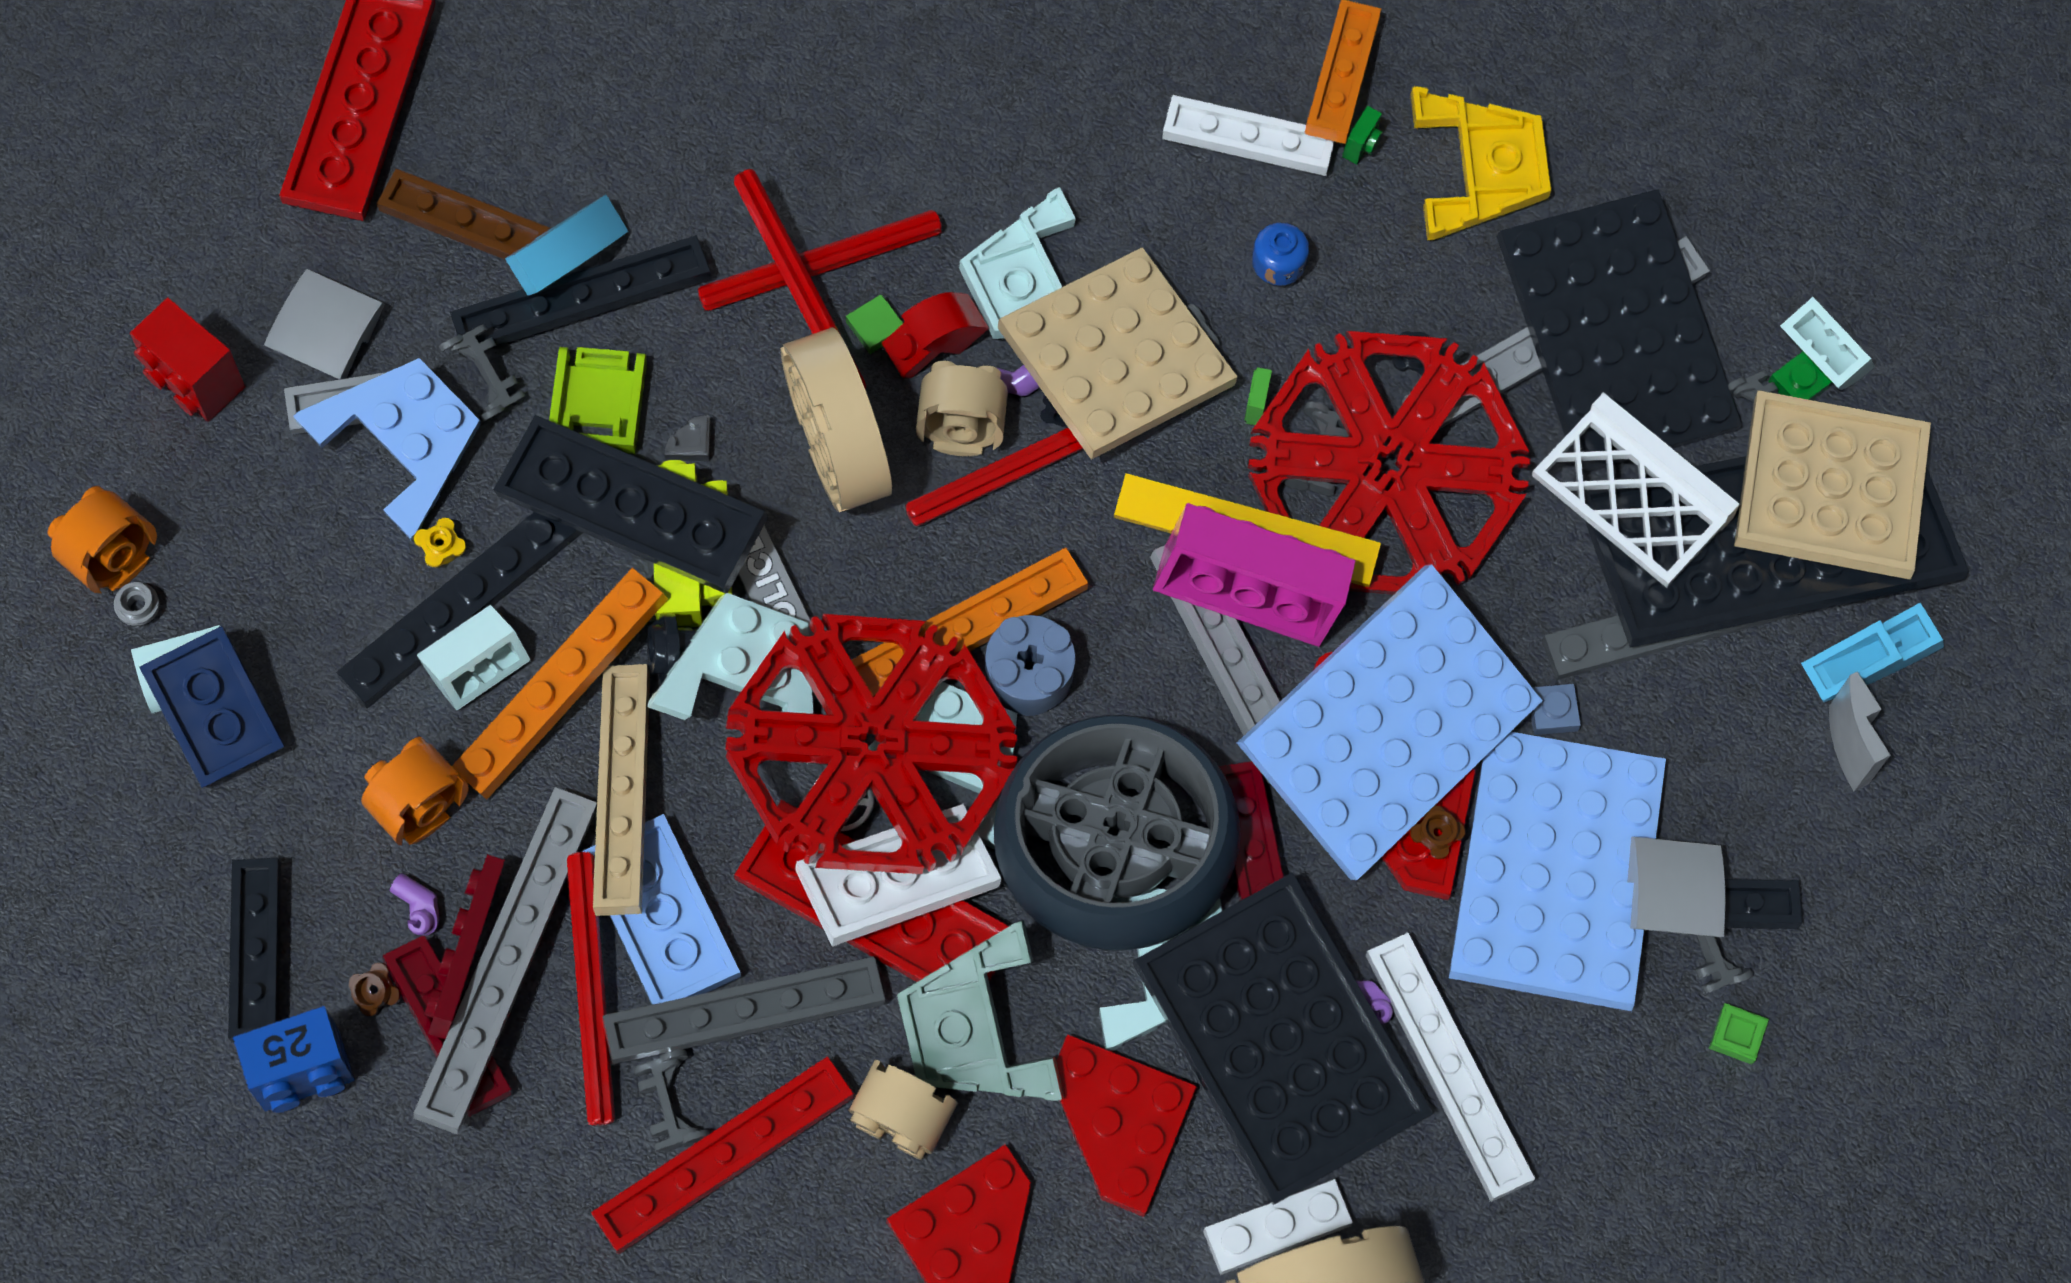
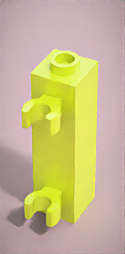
[654,460,732,627]

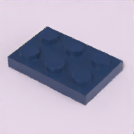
[139,626,285,788]

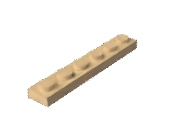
[593,664,650,916]

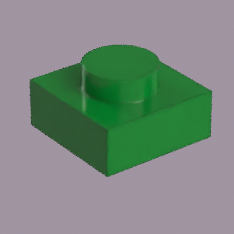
[1342,105,1383,165]
[1768,351,1832,400]

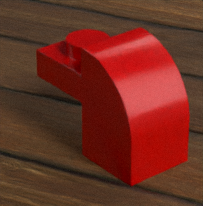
[882,292,989,378]

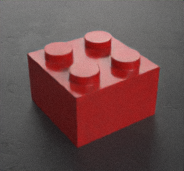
[130,297,246,423]

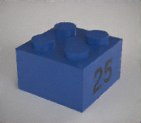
[233,1006,355,1113]

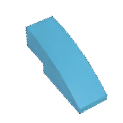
[505,195,628,295]
[1801,602,1944,703]

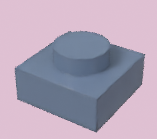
[1530,684,1581,735]

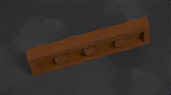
[377,169,551,260]

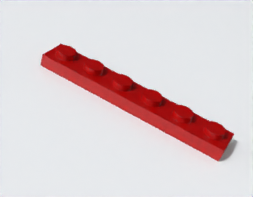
[591,1056,854,1254]

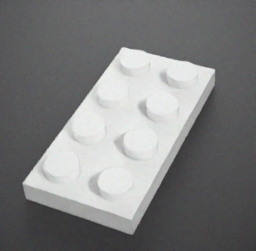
[795,804,1001,946]

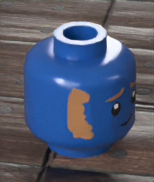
[1252,223,1309,286]

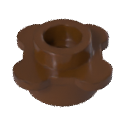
[1410,806,1465,859]
[349,962,401,1016]

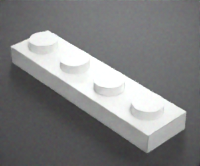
[1162,95,1334,176]

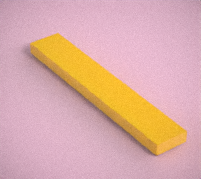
[1114,473,1381,588]

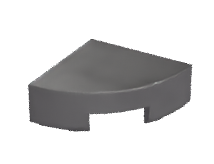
[664,415,711,461]

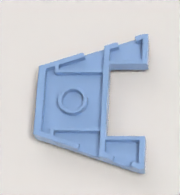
[293,358,481,541]

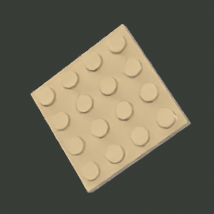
[997,247,1237,460]
[1734,390,1931,579]

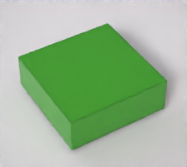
[846,294,903,354]
[1244,367,1272,425]
[1708,1003,1769,1065]

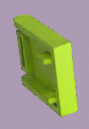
[549,347,647,454]

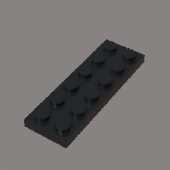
[493,415,768,593]

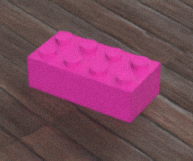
[1153,503,1356,647]

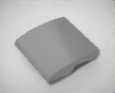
[264,269,385,379]
[1829,671,1890,791]
[1627,837,1725,937]

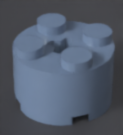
[985,615,1075,716]

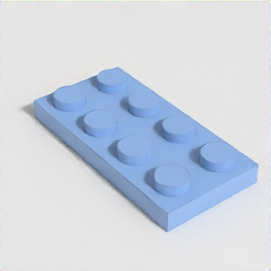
[581,814,741,1005]

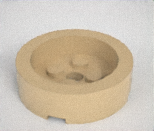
[781,327,892,512]
[1225,1226,1425,1283]

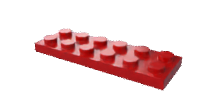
[279,0,436,221]
[734,799,1009,982]

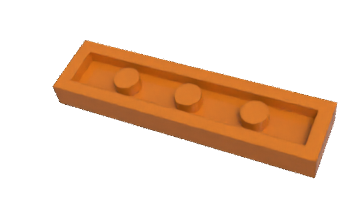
[1304,0,1381,144]

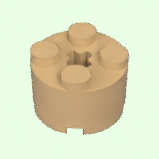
[916,361,1008,456]
[849,1060,958,1160]

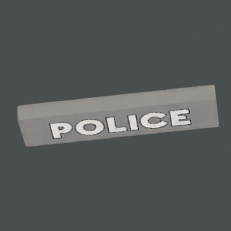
[738,526,814,636]

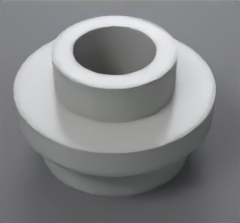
[114,582,160,626]

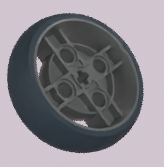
[994,715,1240,951]

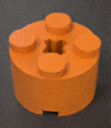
[47,486,157,593]
[362,737,469,846]

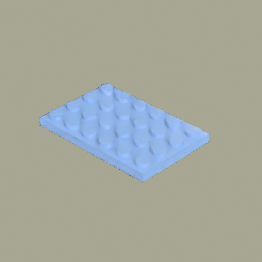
[1237,564,1543,880]
[1449,732,1666,1011]

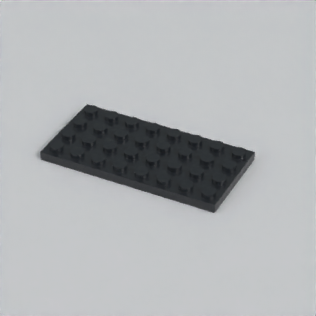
[1577,456,1969,648]

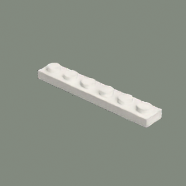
[1366,933,1535,1202]

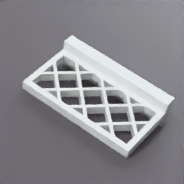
[1532,392,1739,588]

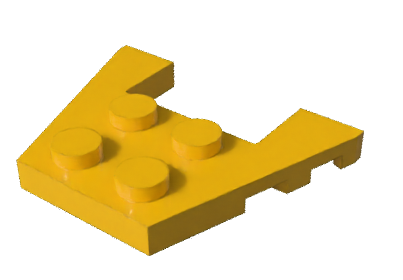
[1411,86,1551,240]

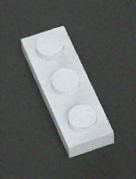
[1203,1179,1353,1275]

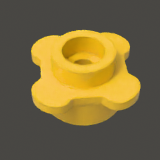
[414,518,466,567]

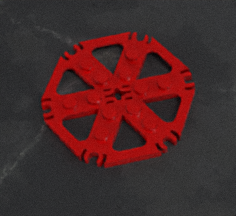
[1248,331,1530,595]
[725,614,1017,874]

